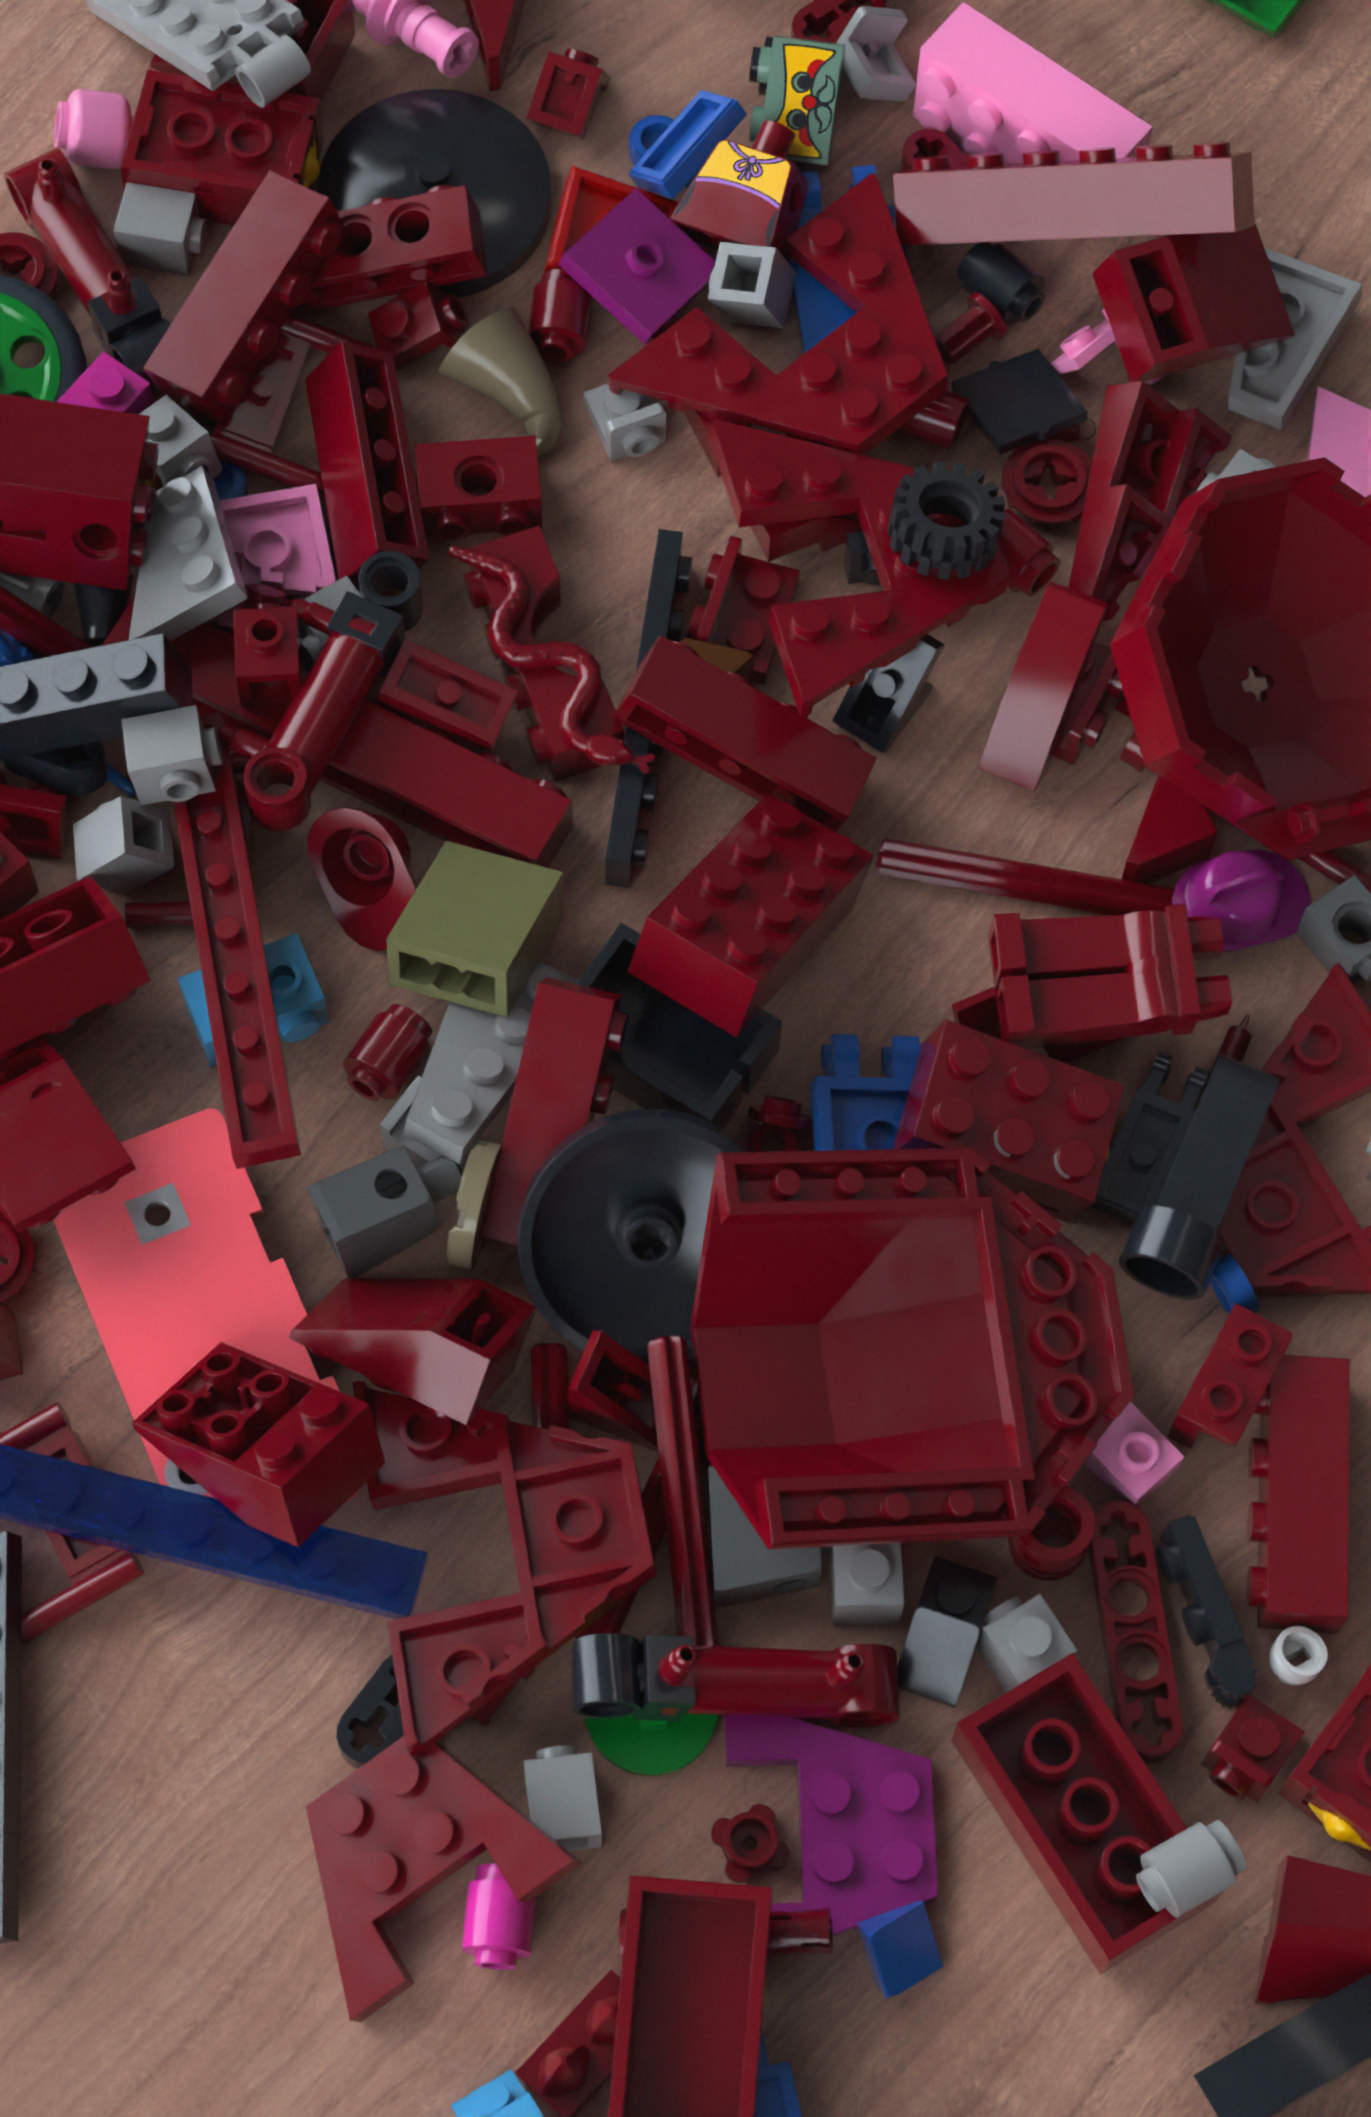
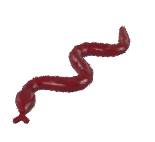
[448,546,655,774]

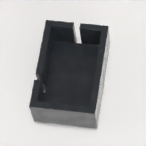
[576,922,782,1129]

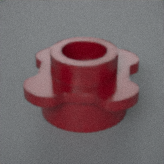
[711,1804,790,1884]

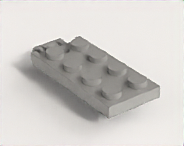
[86,0,311,108]

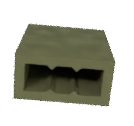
[386,841,563,1017]

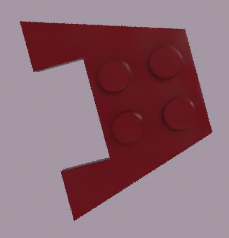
[306,1736,582,2022]

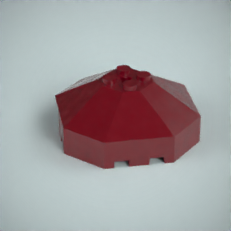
[1110,457,1371,861]

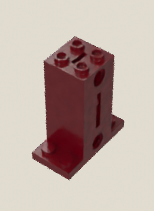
[0,394,159,591]

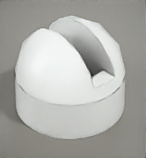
[1269,1626,1328,1686]

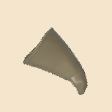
[438,307,563,460]

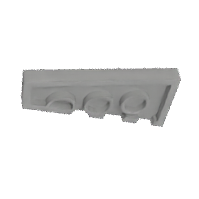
[404,960,578,1164]

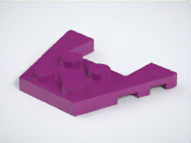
[724,1715,938,1960]

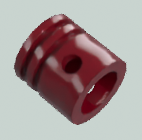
[1008,1485,1095,1581]

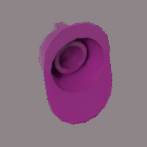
[1172,850,1311,952]

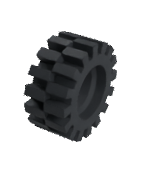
[888,462,1005,580]

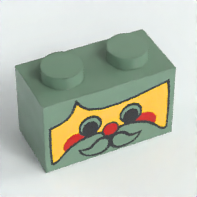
[749,35,846,165]

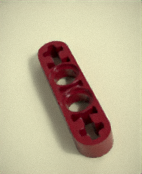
[1088,1501,1182,1763]

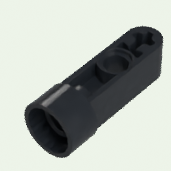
[1119,1054,1281,1300]

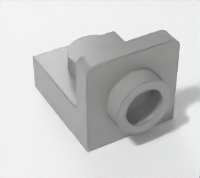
[583,383,666,462]

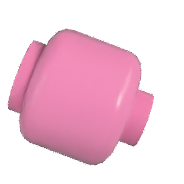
[54,89,134,169]

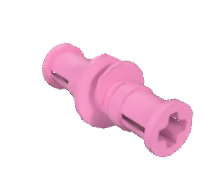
[352,0,479,78]

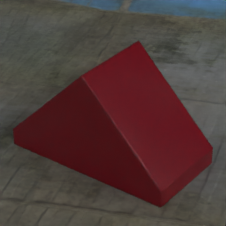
[1121,775,1218,884]
[567,1330,658,1451]

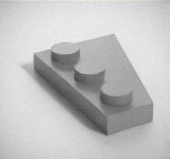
[1228,247,1362,430]
[129,466,248,641]

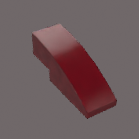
[978,581,1108,791]

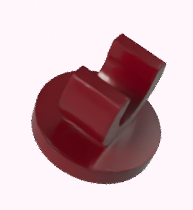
[748,1095,812,1152]

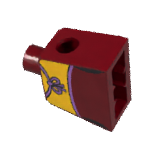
[670,120,808,263]

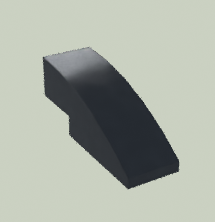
[1193,1973,1371,2117]

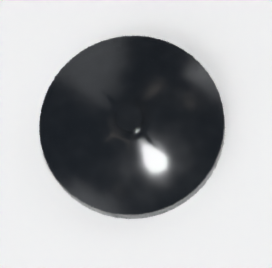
[318,89,551,298]
[517,1109,749,1365]

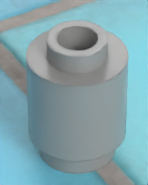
[1136,1820,1246,1918]

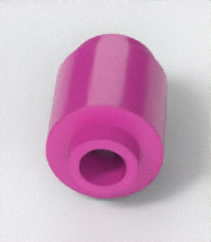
[462,1863,536,1970]

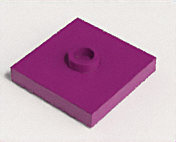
[558,188,716,345]

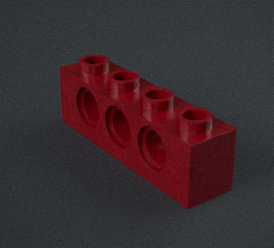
[290,185,487,315]

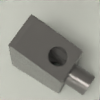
[307,1147,462,1278]
[707,1466,832,1607]

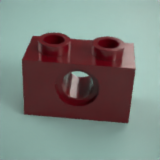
[415,435,542,540]

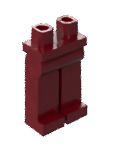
[988,904,1232,1050]

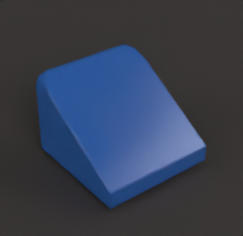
[857,1900,943,1999]

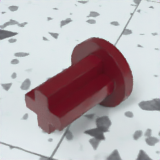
[934,292,1008,364]

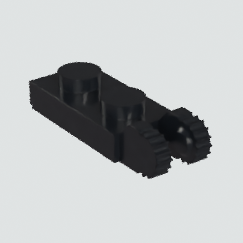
[1090,1051,1209,1224]
[1156,1514,1258,1709]

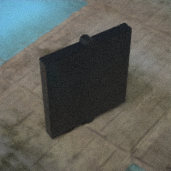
[951,349,1087,454]

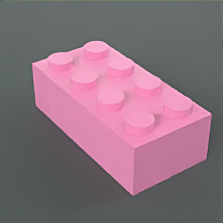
[913,2,1153,240]

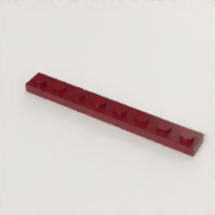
[173,712,301,1169]

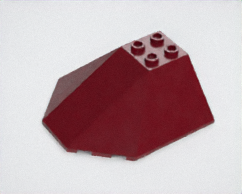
[690,1148,1134,1550]

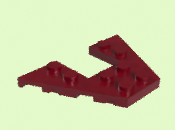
[607,172,948,455]
[709,420,1010,718]
[1217,963,1371,1295]
[352,1381,657,1756]

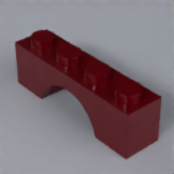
[463,526,624,782]

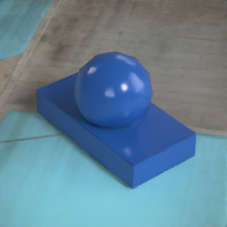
[629,90,747,199]

